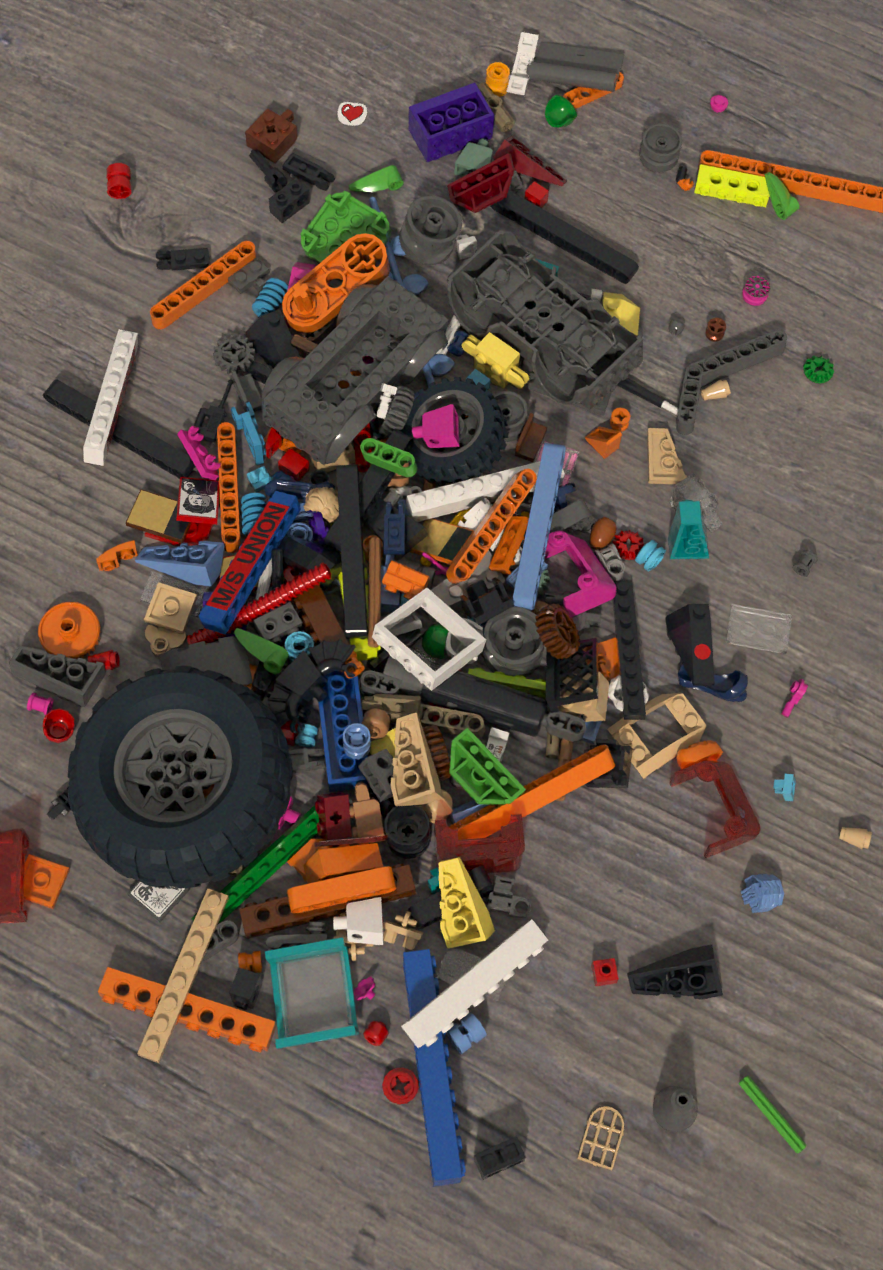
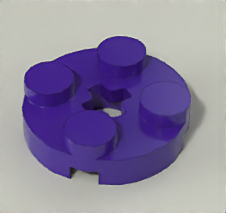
[307,510,329,545]

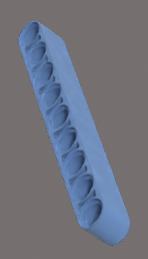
[512,443,566,610]

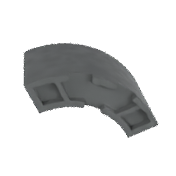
[159,636,252,685]

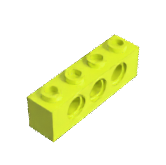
[694,164,770,207]

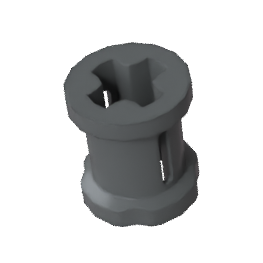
[793,550,818,577]

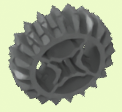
[378,385,415,438]

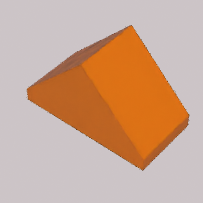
[585,426,622,459]

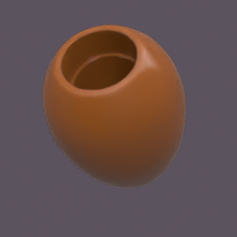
[590,517,617,550]

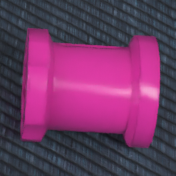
[27,692,54,715]

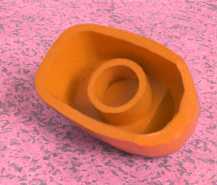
[676,740,723,775]

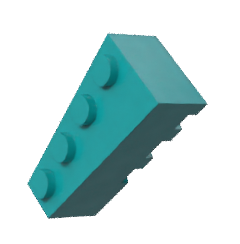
[668,500,709,559]

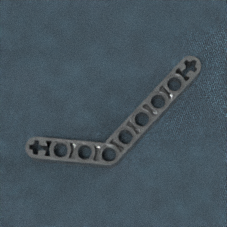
[676,330,787,435]

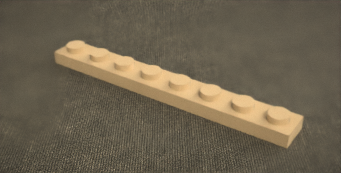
[137,888,229,1063]

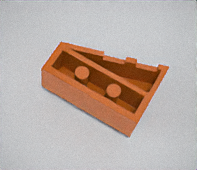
[303,841,383,884]

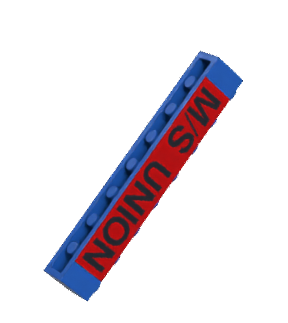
[199,491,301,635]

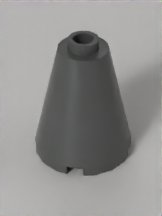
[653,1086,698,1132]

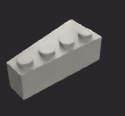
[426,550,506,623]

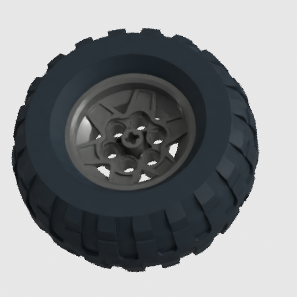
[68,666,293,888]

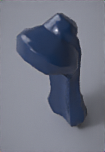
[264,471,335,503]
[678,663,748,702]

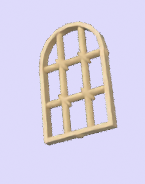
[577,1106,624,1171]

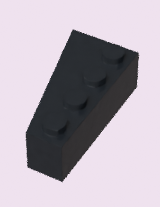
[364,498,428,561]

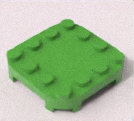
[300,191,391,264]

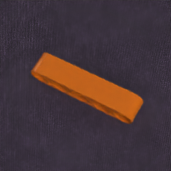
[287,866,396,913]

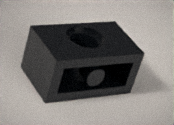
[229,967,262,1010]

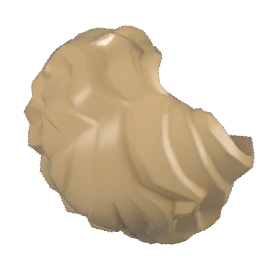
[303,487,339,522]

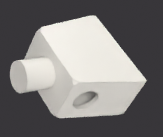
[333,897,383,945]

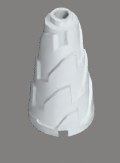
[457,498,523,570]

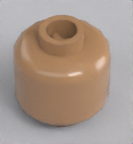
[362,708,390,740]

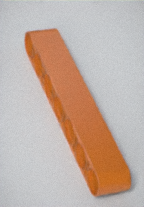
[150,241,256,329]
[217,422,241,553]
[446,469,537,584]

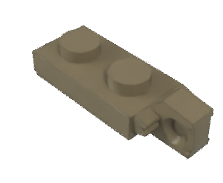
[362,694,421,719]

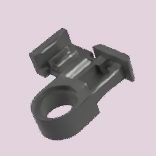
[487,876,531,918]

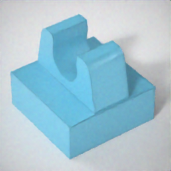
[246,466,271,493]
[773,774,796,802]

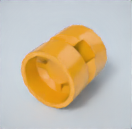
[486,62,510,97]

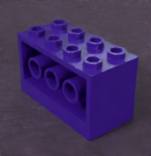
[408,83,494,162]

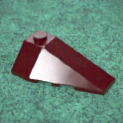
[493,136,567,186]

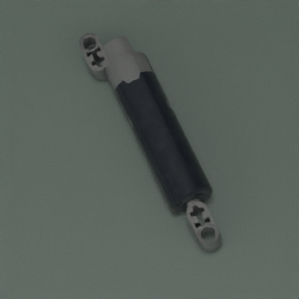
[361,656,586,742]

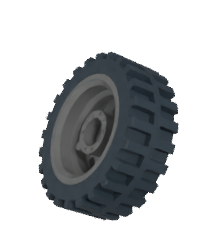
[401,377,509,486]

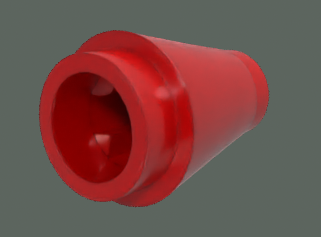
[88,650,120,670]

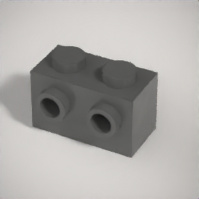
[253,602,302,644]

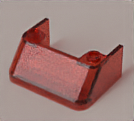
[669,761,760,859]

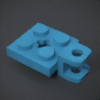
[231,402,266,465]

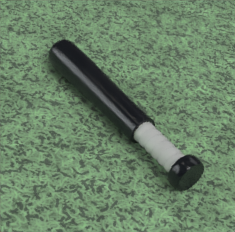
[617,378,679,416]

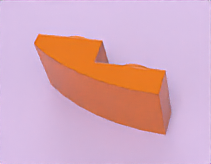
[96,540,138,571]

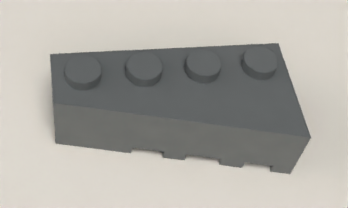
[9,646,105,707]

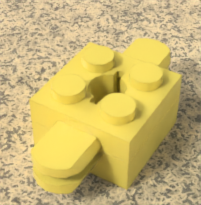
[461,332,529,389]

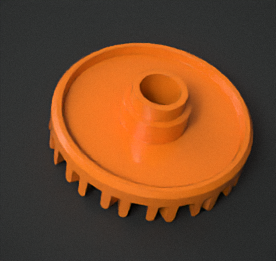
[38,602,101,660]

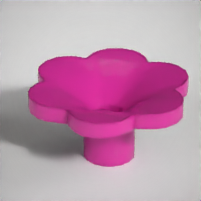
[354,976,375,1001]

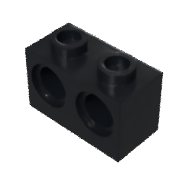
[269,178,310,223]
[473,1136,526,1180]

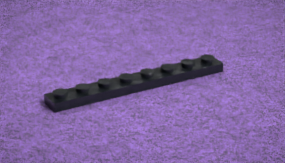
[612,581,646,720]

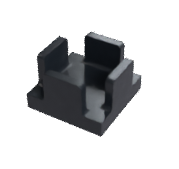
[460,577,515,625]
[584,739,632,788]

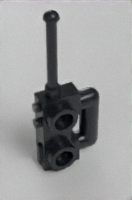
[193,379,234,443]

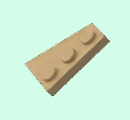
[647,428,689,485]

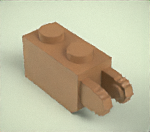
[349,782,385,843]

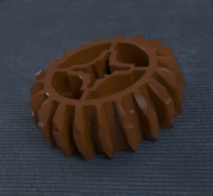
[535,603,580,659]
[423,725,451,782]

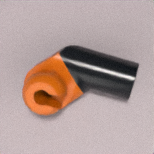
[676,166,694,191]

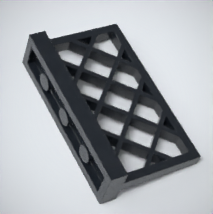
[546,638,598,713]

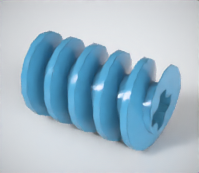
[252,278,288,318]
[241,492,266,536]

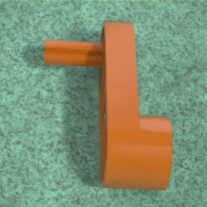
[282,233,390,333]

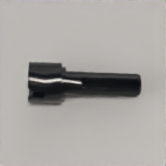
[249,149,288,192]
[269,548,290,606]

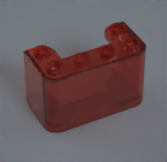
[434,814,525,873]

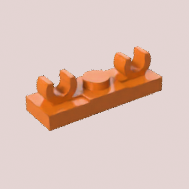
[489,516,529,574]

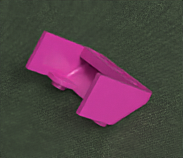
[544,531,616,617]

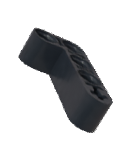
[408,866,494,929]

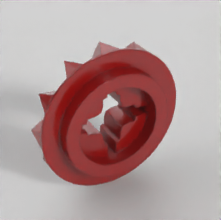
[612,529,644,560]
[382,1068,418,1105]

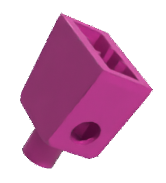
[412,404,459,448]

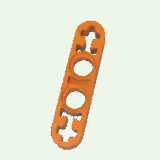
[563,72,624,109]

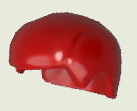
[43,708,75,743]

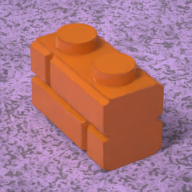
[382,560,430,600]

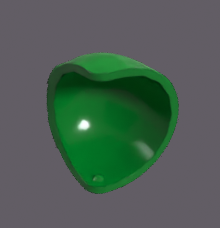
[545,95,577,128]
[422,623,448,659]

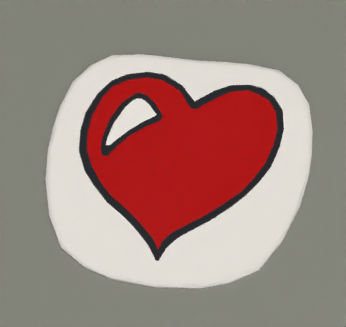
[338,102,367,126]

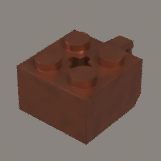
[245,108,297,164]

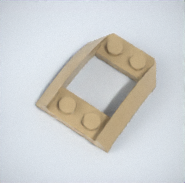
[607,693,706,779]

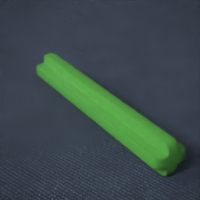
[739,1076,806,1153]

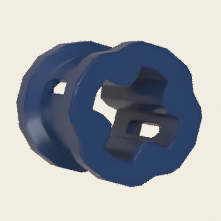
[447,331,469,356]

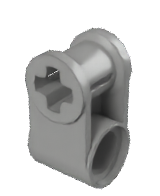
[593,544,625,581]

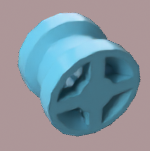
[295,724,318,747]

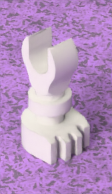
[376,383,397,419]

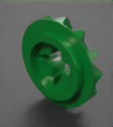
[803,355,834,383]

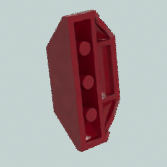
[447,153,515,213]

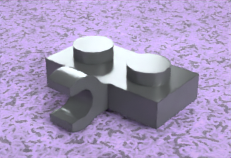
[228,258,269,294]

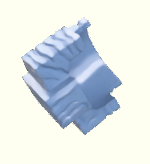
[741,874,784,913]

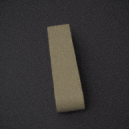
[390,704,486,738]

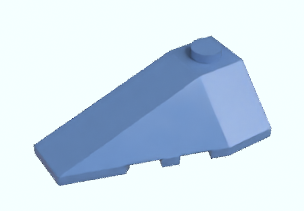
[135,541,224,586]

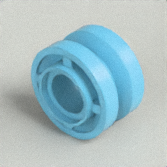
[635,540,666,572]
[285,631,314,662]

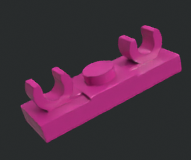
[177,426,221,480]

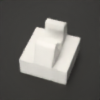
[457,234,477,259]

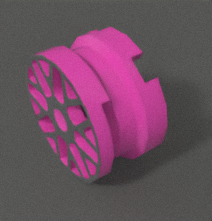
[742,275,771,306]

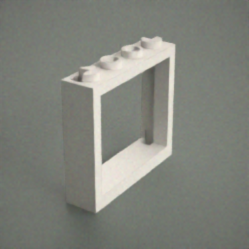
[372,588,486,691]

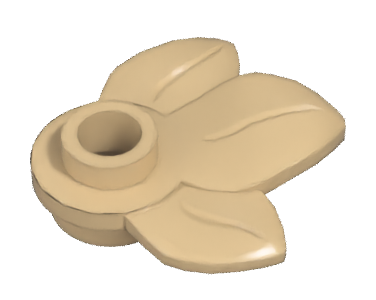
[145,625,186,656]

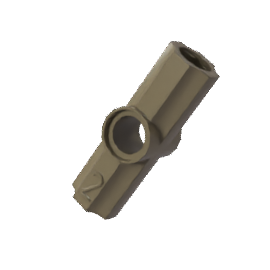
[477,83,515,133]

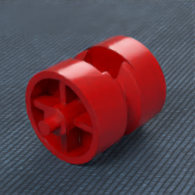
[106,163,132,199]

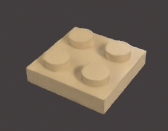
[144,582,198,634]

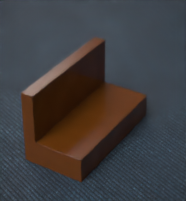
[515,413,547,463]

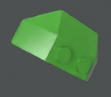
[449,728,526,805]

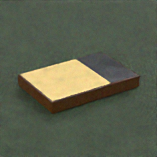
[126,489,192,543]

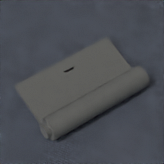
[526,42,624,92]

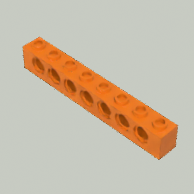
[98,967,277,1053]

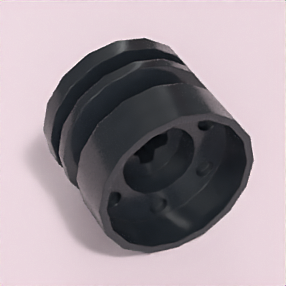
[384,805,431,859]

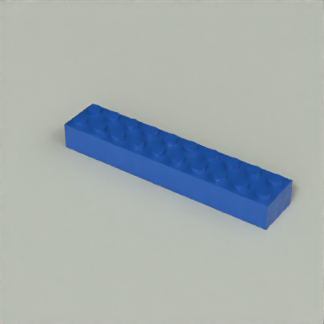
[403,949,466,1187]

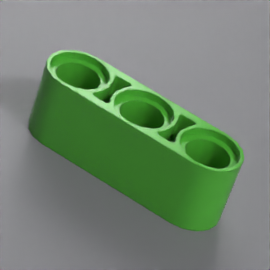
[360,438,417,477]

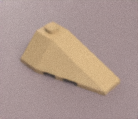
[391,712,443,806]

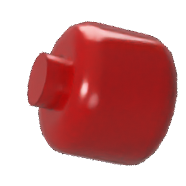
[363,1021,389,1046]

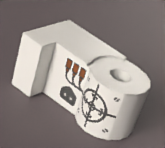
[486,727,509,761]

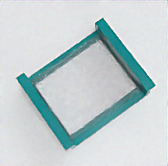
[265,937,359,1049]

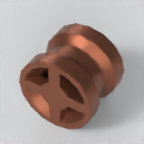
[705,318,726,342]

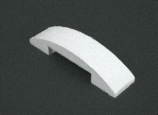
[507,32,539,95]

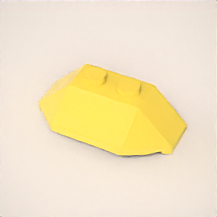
[602,292,640,335]

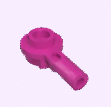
[781,679,808,717]

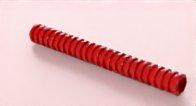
[187,562,332,645]

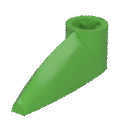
[348,165,404,192]
[765,172,800,220]
[234,628,289,674]

